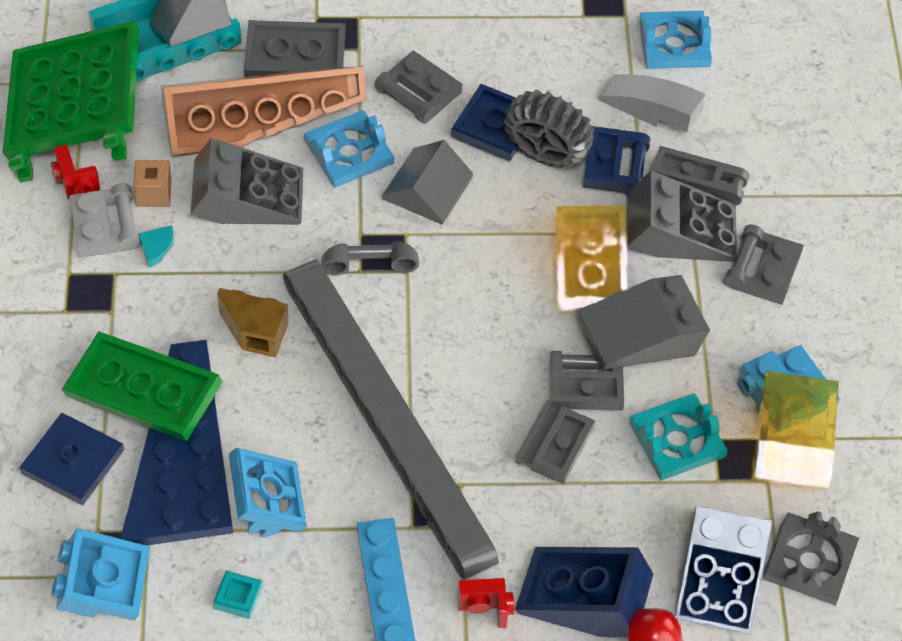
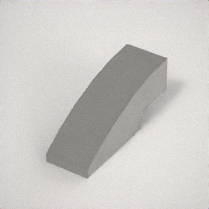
[599,74,706,132]

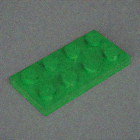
[62,331,223,442]

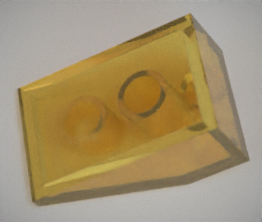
[555,205,628,311]
[751,371,839,490]

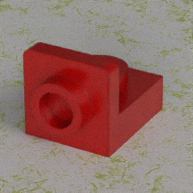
[457,578,514,628]

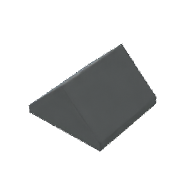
[382,140,473,225]

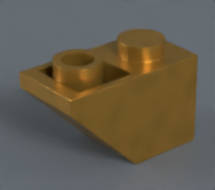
[217,288,289,358]

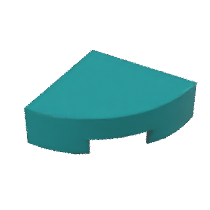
[139,225,174,267]

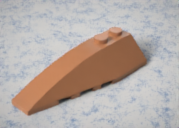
[161,66,367,155]

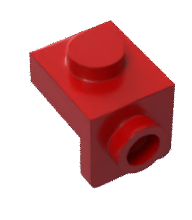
[50,144,100,199]

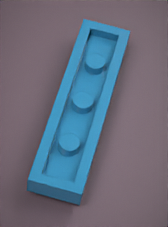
[357,518,415,641]

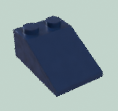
[515,547,654,638]

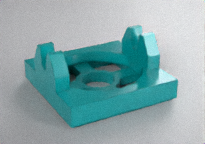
[629,393,728,481]

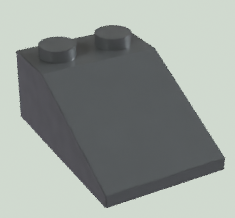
[576,275,710,370]

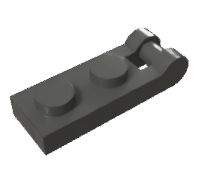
[652,146,750,206]

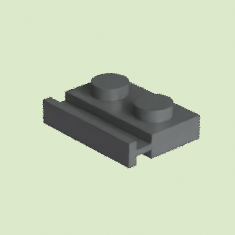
[516,400,595,484]

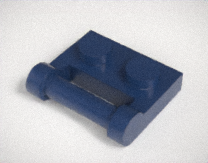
[584,126,651,195]

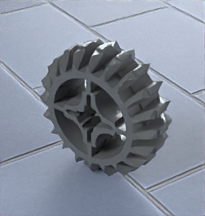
[504,89,594,168]

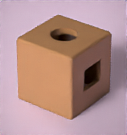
[133,160,172,207]

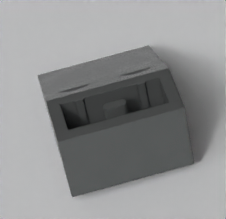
[190,138,303,225]
[628,170,737,262]

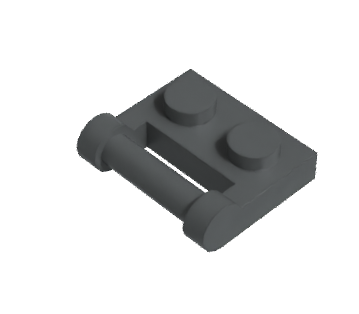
[374,50,463,123]
[724,224,804,305]
[550,351,624,410]

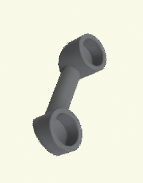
[321,241,419,276]

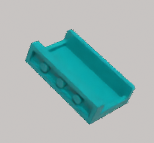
[88,0,242,82]

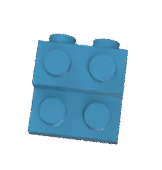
[739,345,840,434]
[51,528,150,621]

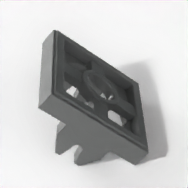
[764,511,859,606]

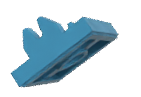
[639,10,712,69]
[304,110,394,188]
[229,448,307,537]

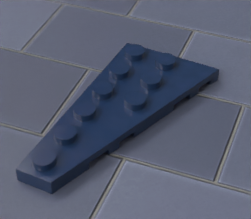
[120,340,233,546]

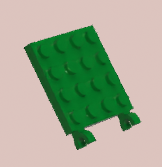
[2,21,139,183]

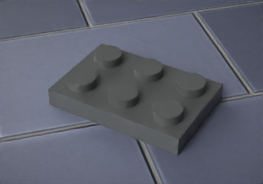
[244,20,346,77]

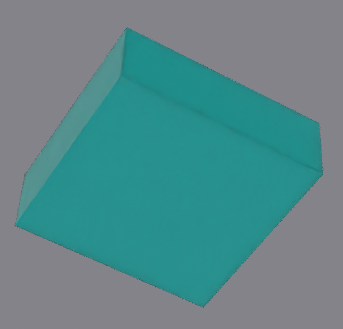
[213,570,262,619]

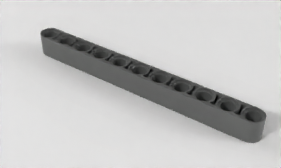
[283,259,499,580]

